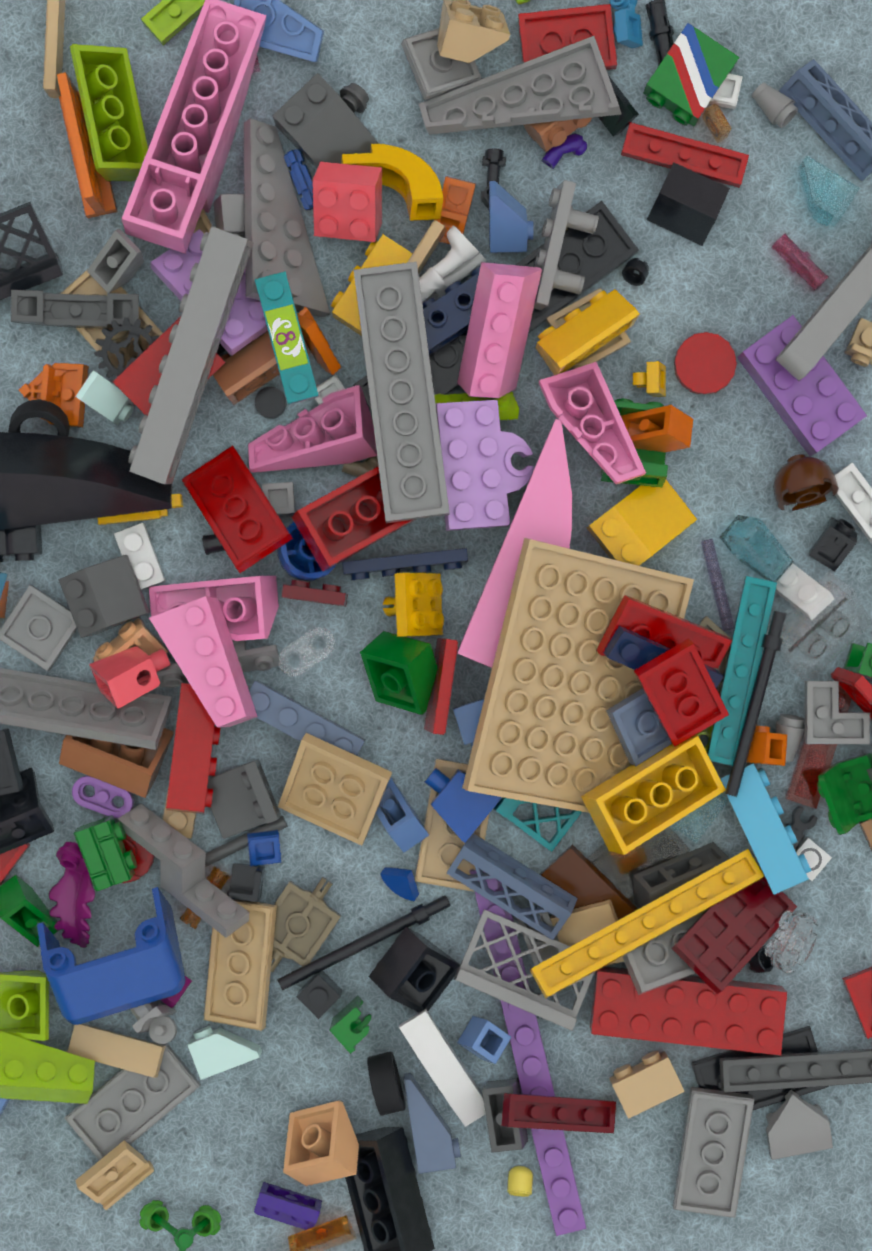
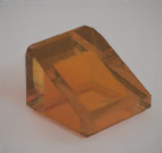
[611,844,648,875]

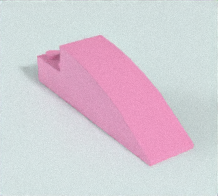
[122,0,266,254]
[457,419,572,668]

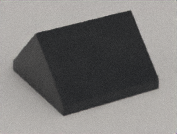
[647,162,730,246]

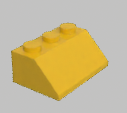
[535,289,640,375]

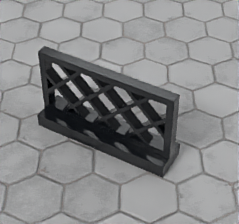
[0,202,63,300]

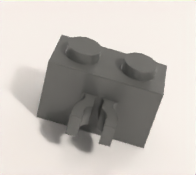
[482,1078,528,1153]

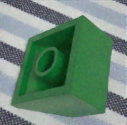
[360,631,438,715]

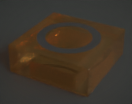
[702,103,732,143]

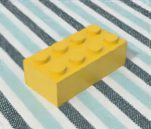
[581,735,726,855]

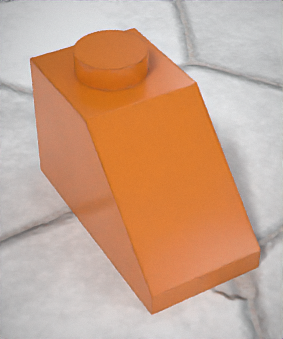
[621,405,693,452]

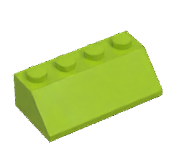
[70,44,148,182]

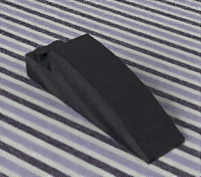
[0,432,172,530]

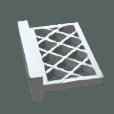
[454,909,594,1031]

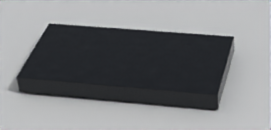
[691,1026,829,1110]

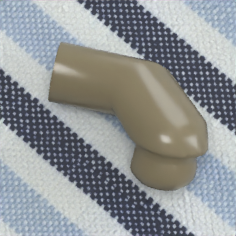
[342,456,379,477]

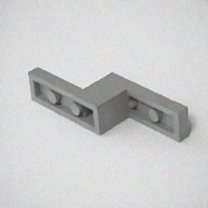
[117,804,249,938]

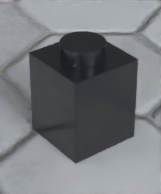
[296,971,343,1019]

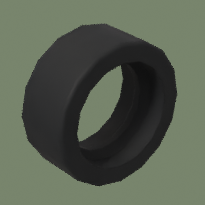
[8,399,70,436]
[367,1052,405,1116]

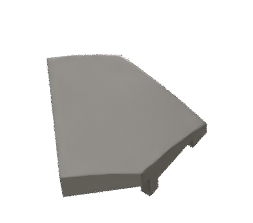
[766,1090,833,1160]

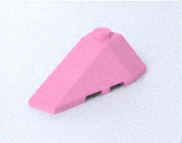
[539,362,646,485]
[248,385,377,473]

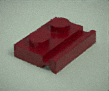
[282,580,348,607]

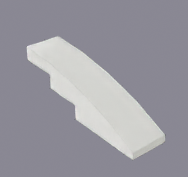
[399,1009,485,1127]

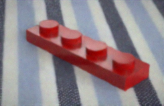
[621,122,749,188]

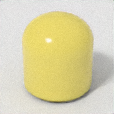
[507,1166,533,1197]

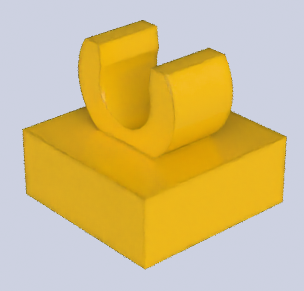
[633,361,666,397]

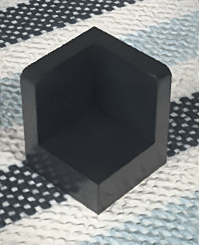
[227,863,265,902]

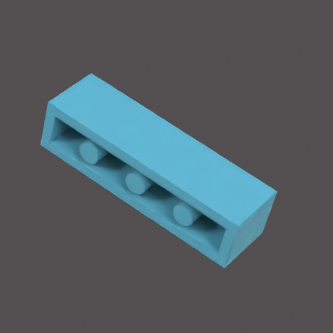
[720,763,812,895]

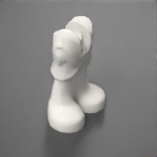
[419,225,487,303]

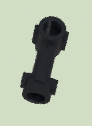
[481,149,506,210]

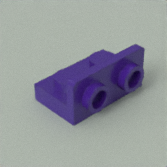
[254,1182,322,1231]

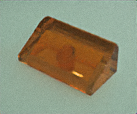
[288,1215,357,1251]

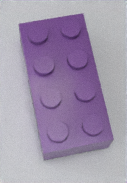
[737,315,867,456]

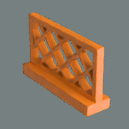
[56,72,118,218]

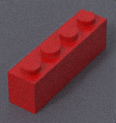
[166,683,221,814]

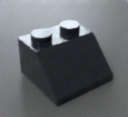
[368,927,460,1013]

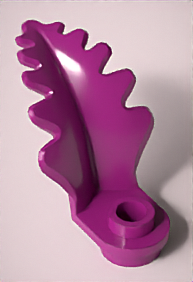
[49,842,95,948]

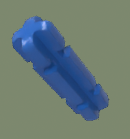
[284,149,313,210]

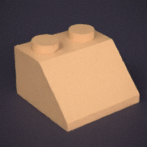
[283,1100,359,1186]

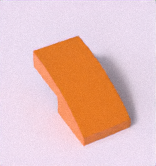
[434,176,476,244]

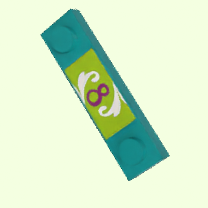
[254,271,319,405]

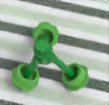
[139,1200,222,1251]

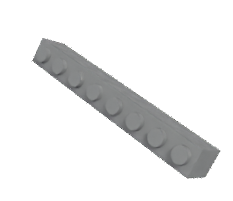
[129,226,254,484]

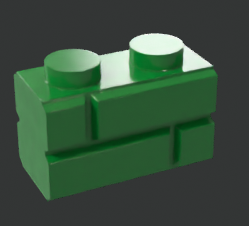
[74,815,137,891]

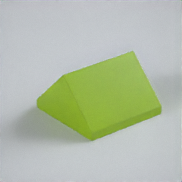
[0,970,49,1041]

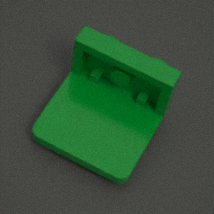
[817,753,872,835]

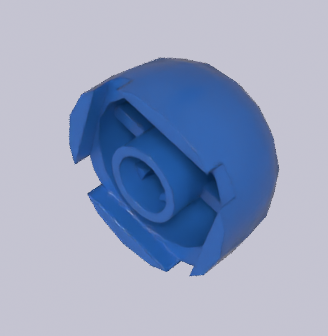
[277,522,336,581]

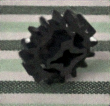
[94,317,159,379]

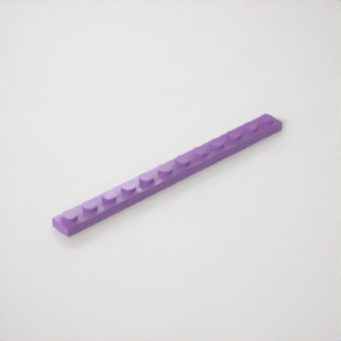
[469,869,587,1236]

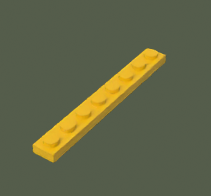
[530,849,764,999]

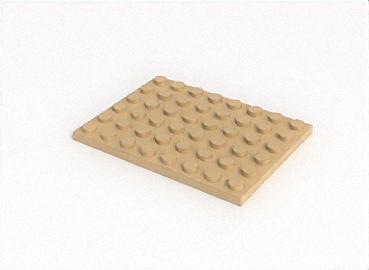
[462,538,694,813]

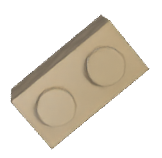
[609,1051,685,1119]

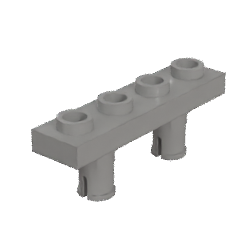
[534,180,599,310]

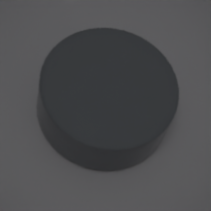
[255,387,286,419]

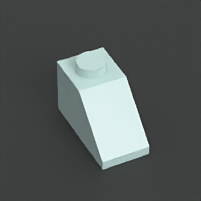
[75,371,134,426]
[187,1026,262,1080]

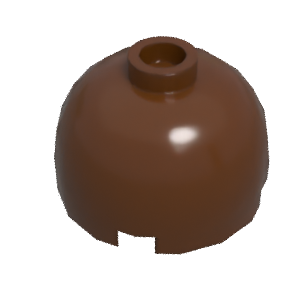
[773,454,839,511]

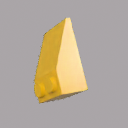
[586,480,697,566]

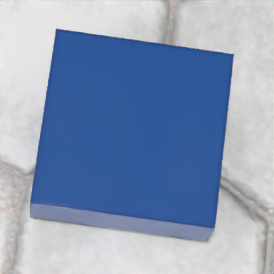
[247,830,281,866]

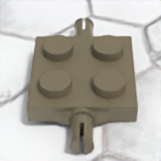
[271,877,341,972]

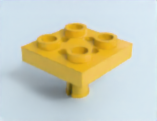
[383,573,444,637]

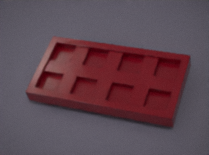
[671,873,797,994]

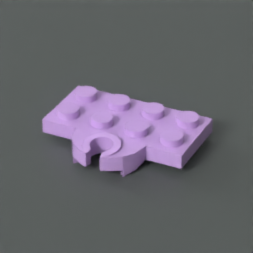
[151,229,268,356]
[435,400,534,531]

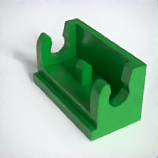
[329,996,371,1054]

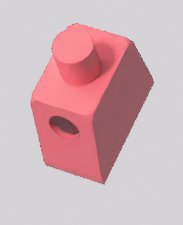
[89,646,170,709]

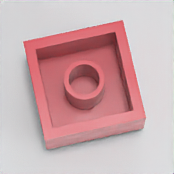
[313,162,382,242]

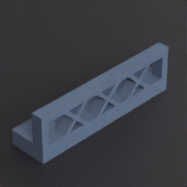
[779,59,872,181]
[446,833,578,940]

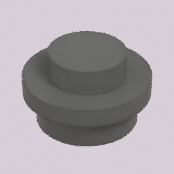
[340,83,369,113]

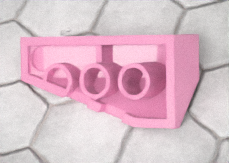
[149,576,279,641]

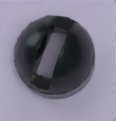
[622,258,649,286]
[748,947,774,973]

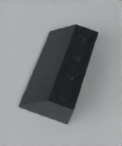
[345,1127,435,1251]

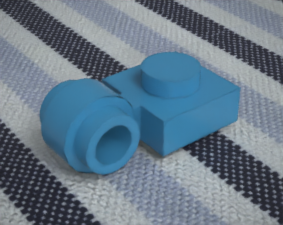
[610,0,643,48]

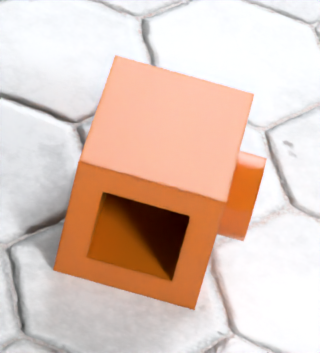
[746,726,787,766]

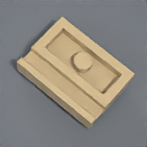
[75,1141,155,1210]

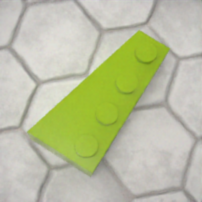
[0,1031,95,1104]

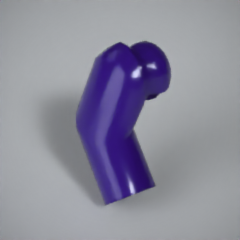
[542,133,587,169]

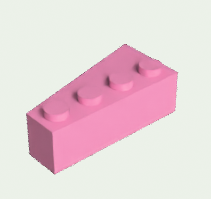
[149,596,258,727]

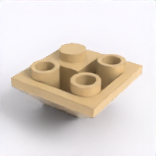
[437,0,510,63]

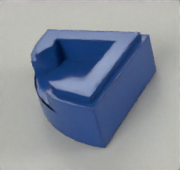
[380,867,419,901]

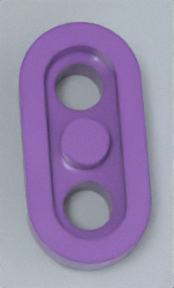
[72,775,134,818]

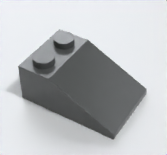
[272,73,379,169]

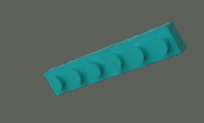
[707,576,777,766]

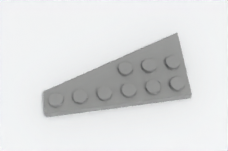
[419,36,621,135]
[244,118,330,317]

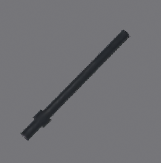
[725,611,786,797]
[277,895,451,991]

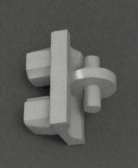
[130,1000,177,1044]

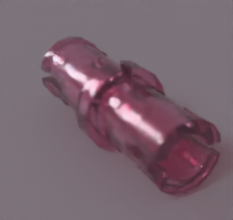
[771,233,829,291]

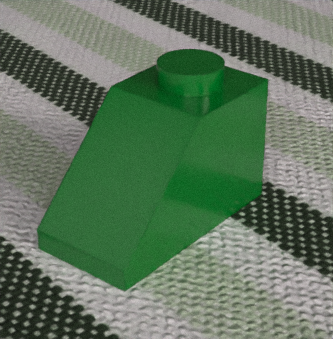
[0,875,59,947]

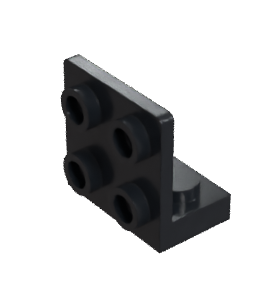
[0,768,54,854]

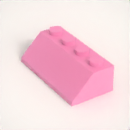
[457,262,542,398]

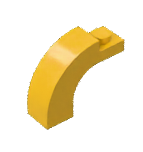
[341,144,443,221]

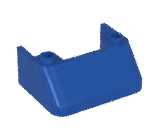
[37,887,185,1025]

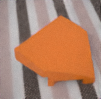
[297,307,341,375]
[19,363,89,428]

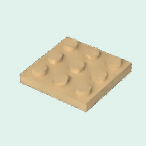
[278,733,392,846]

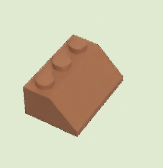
[213,331,310,405]
[59,728,174,798]

